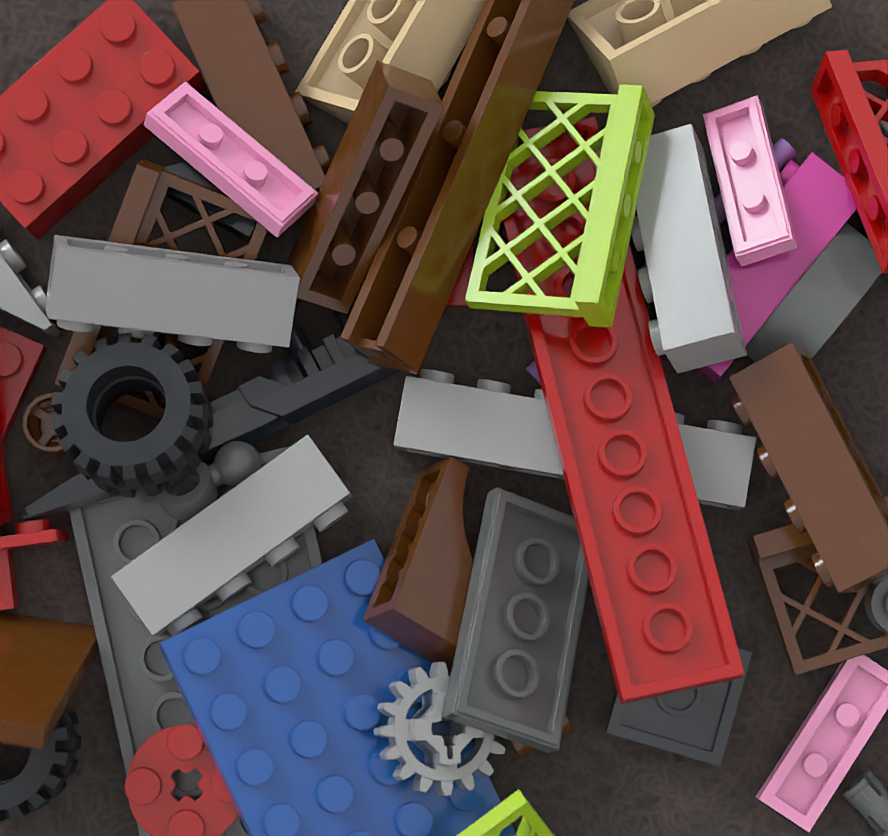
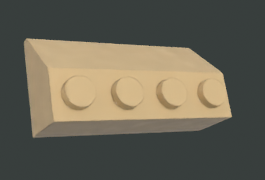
[294,0,485,124]
[567,0,832,107]

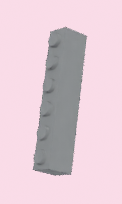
[393,369,756,511]

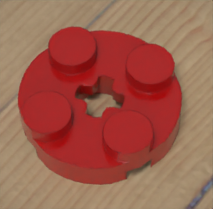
[125,724,239,836]

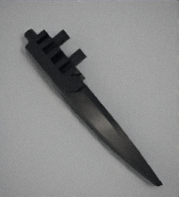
[18,302,400,521]

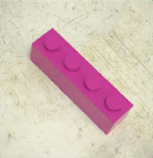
[697,152,857,382]

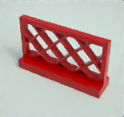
[810,50,888,274]

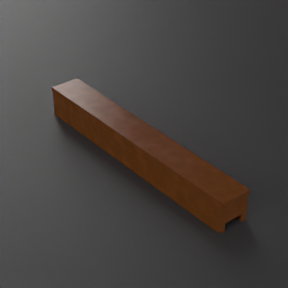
[340,0,574,374]

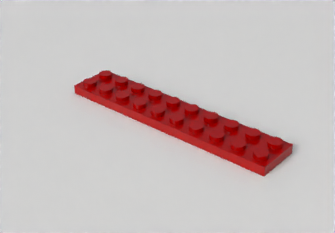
[501,117,745,704]

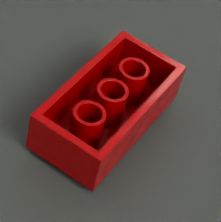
[0,0,207,240]

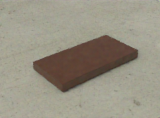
[0,612,99,749]

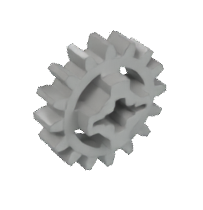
[374,662,506,796]

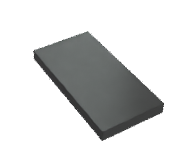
[443,487,589,753]

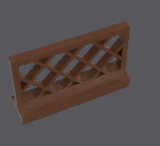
[54,159,267,420]
[747,496,888,676]

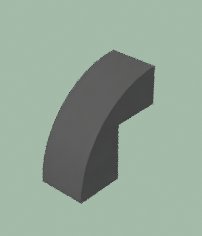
[745,223,882,362]

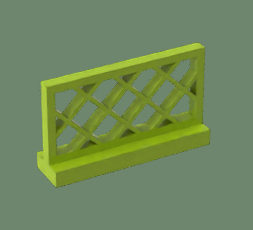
[465,84,655,328]

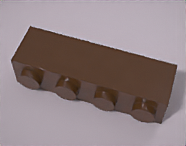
[171,0,331,192]
[286,60,444,314]
[729,342,888,593]

